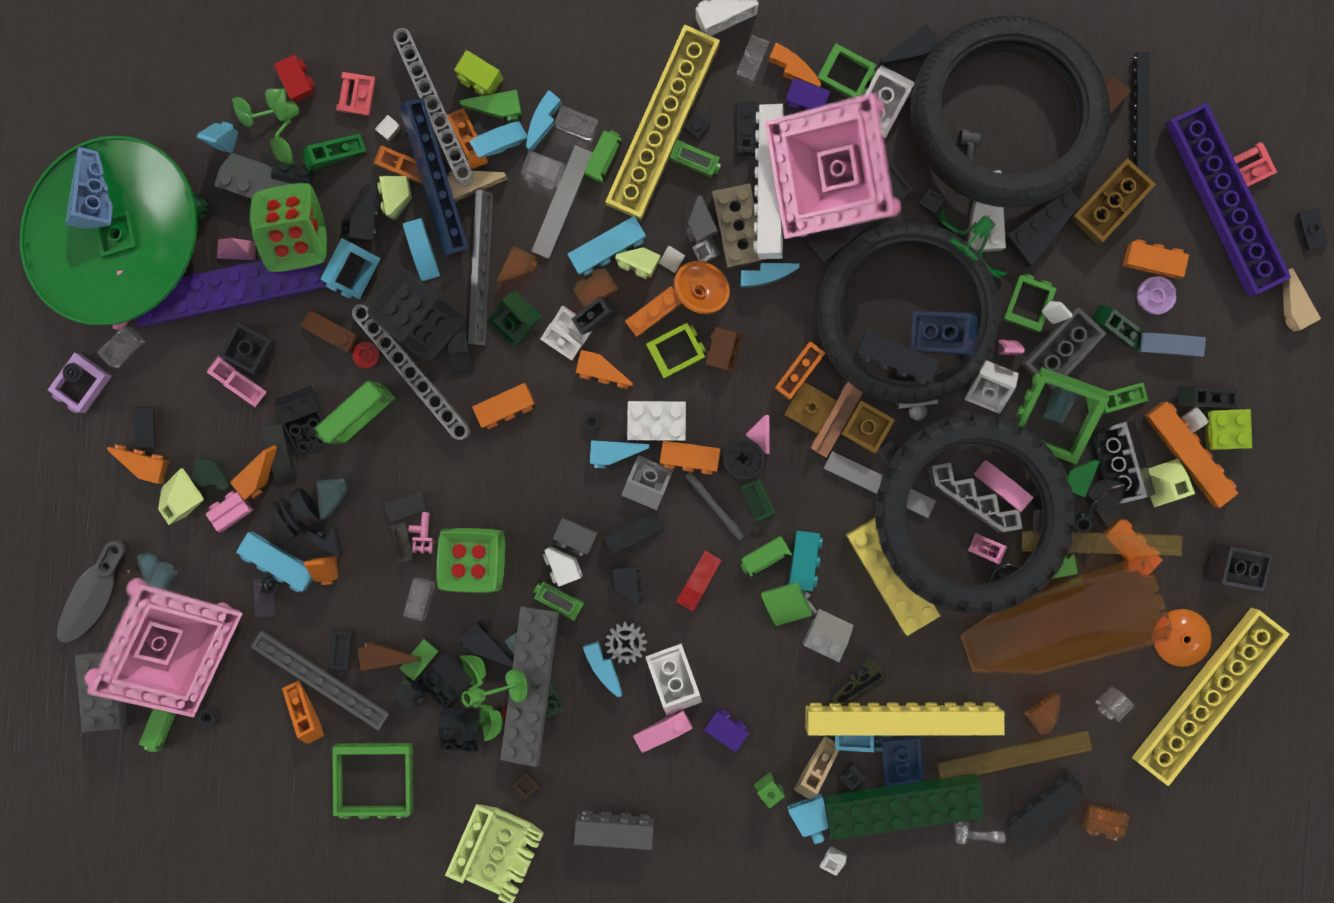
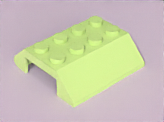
[445,804,544,903]

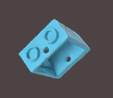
[321,238,380,299]

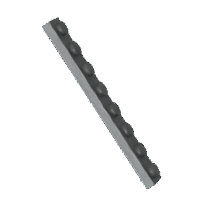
[468,190,493,346]
[251,630,390,731]

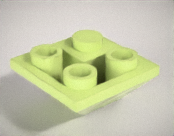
[378,176,412,221]
[615,247,661,279]
[1149,459,1195,507]
[158,468,204,525]

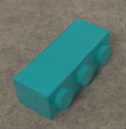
[789,530,823,591]

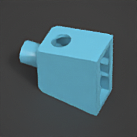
[787,794,829,844]

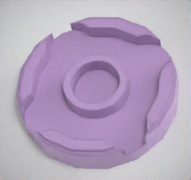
[1137,276,1176,315]

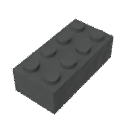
[75,651,128,732]
[574,810,654,850]

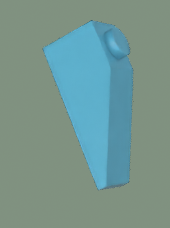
[197,122,239,153]
[590,441,649,468]

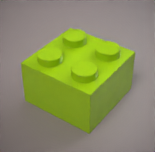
[454,50,504,96]
[1204,409,1252,450]

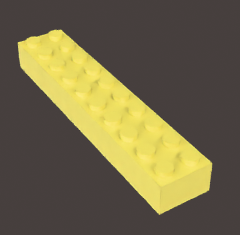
[605,24,720,220]
[1132,608,1290,786]
[806,702,1004,735]

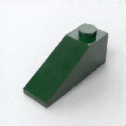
[1091,304,1146,353]

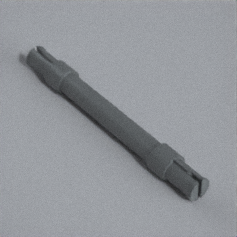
[685,472,745,541]

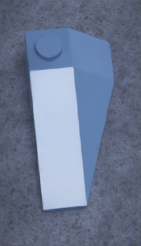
[65,147,113,229]

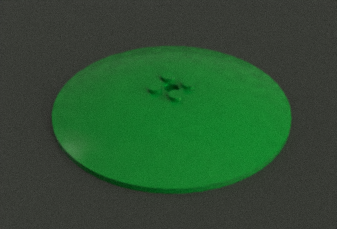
[20,136,197,326]

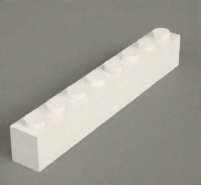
[754,104,784,259]

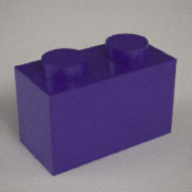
[785,78,830,111]
[704,709,749,752]

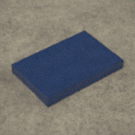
[881,735,923,786]

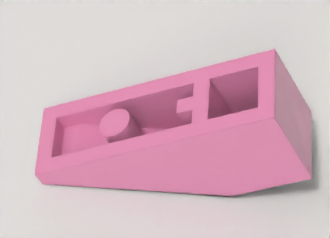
[633,709,692,753]

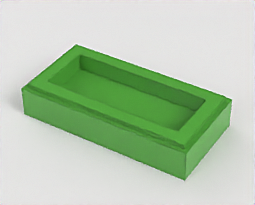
[399,639,439,681]

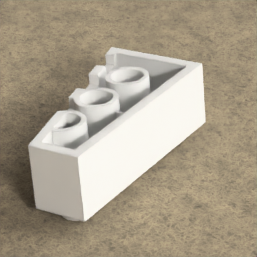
[966,171,1006,252]

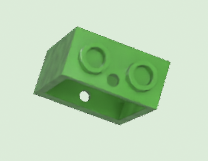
[817,43,876,99]
[1001,274,1057,333]

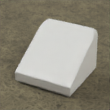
[375,115,402,142]
[659,246,685,273]
[1042,301,1073,324]
[1180,407,1209,433]
[820,847,847,876]

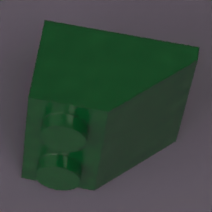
[487,290,542,348]

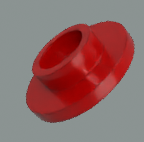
[353,342,380,368]

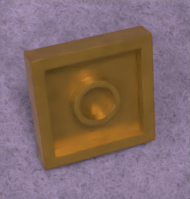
[784,382,837,434]

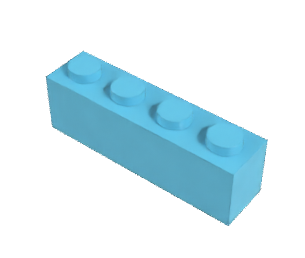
[568,216,646,276]
[236,532,313,592]

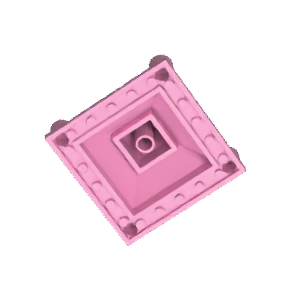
[765,93,901,239]
[84,578,243,717]

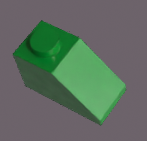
[1066,460,1100,497]

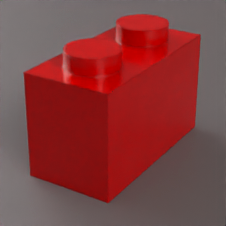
[274,55,315,103]

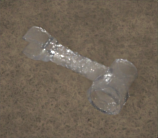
[954,821,1005,844]

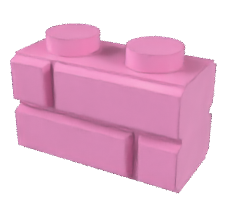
[206,491,254,532]

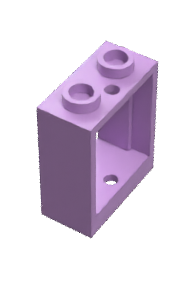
[48,353,112,414]

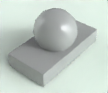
[896,399,938,421]

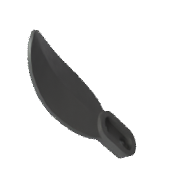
[57,540,126,643]

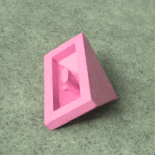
[217,238,257,261]
[746,415,770,454]

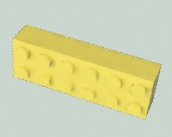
[846,518,940,636]

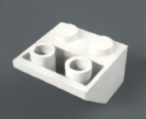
[543,547,583,587]

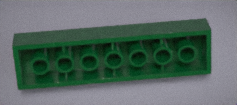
[824,773,984,841]

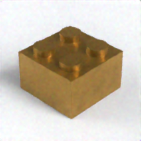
[840,401,895,454]

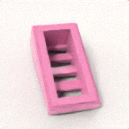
[997,339,1024,355]

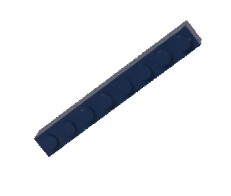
[399,98,469,256]

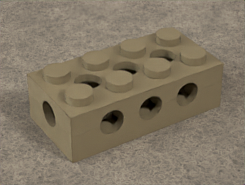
[712,183,766,270]

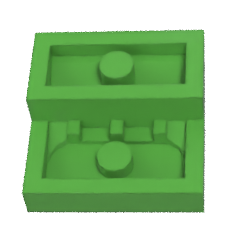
[761,582,812,626]

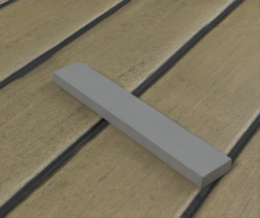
[531,145,593,259]
[823,451,936,518]

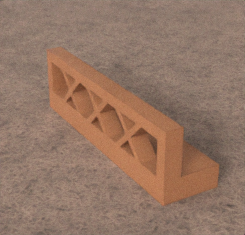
[810,381,863,458]

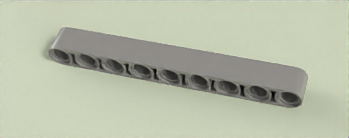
[393,28,474,186]
[352,305,470,440]

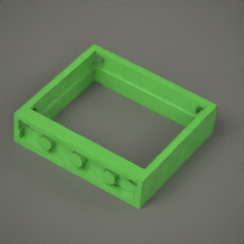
[1013,367,1109,464]
[315,381,395,444]
[333,743,413,819]

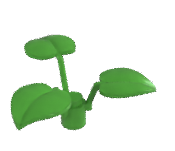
[232,88,299,166]
[460,655,528,741]

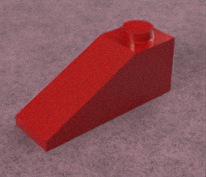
[676,550,722,611]

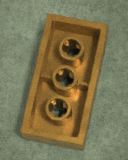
[1069,158,1156,245]

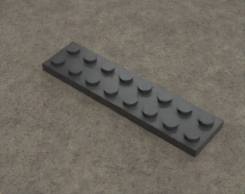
[500,606,559,767]

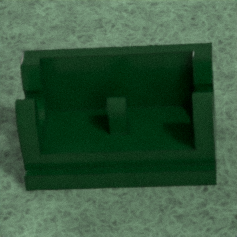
[740,478,776,521]

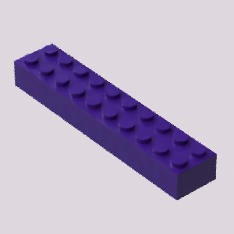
[1165,103,1291,297]
[136,260,329,328]

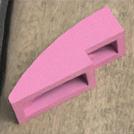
[207,355,267,407]
[973,460,1034,512]

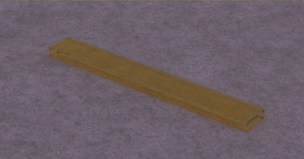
[1022,531,1182,556]
[937,730,1092,778]

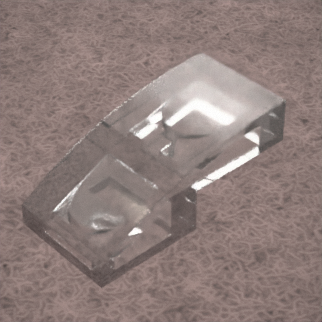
[736,35,770,81]

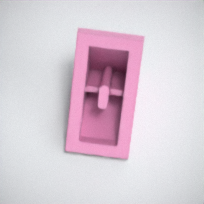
[968,533,1007,564]

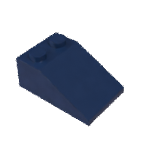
[910,311,978,356]

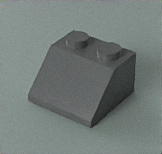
[686,195,717,245]

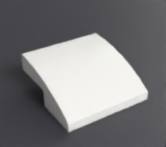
[540,306,593,360]

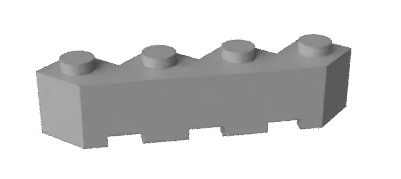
[928,463,1023,532]

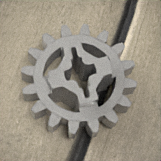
[605,622,647,664]

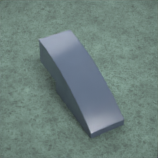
[1140,333,1206,357]

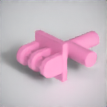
[409,512,435,554]

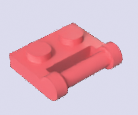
[336,72,376,116]
[1234,142,1277,186]

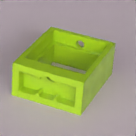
[646,323,706,379]

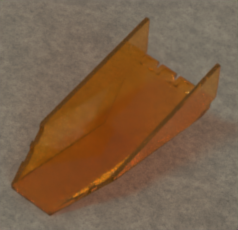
[960,556,1173,676]

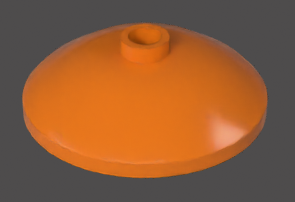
[674,261,730,314]
[1153,609,1212,667]

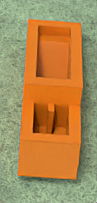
[769,43,821,87]
[373,146,423,185]

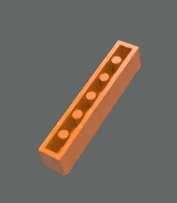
[1143,402,1238,508]

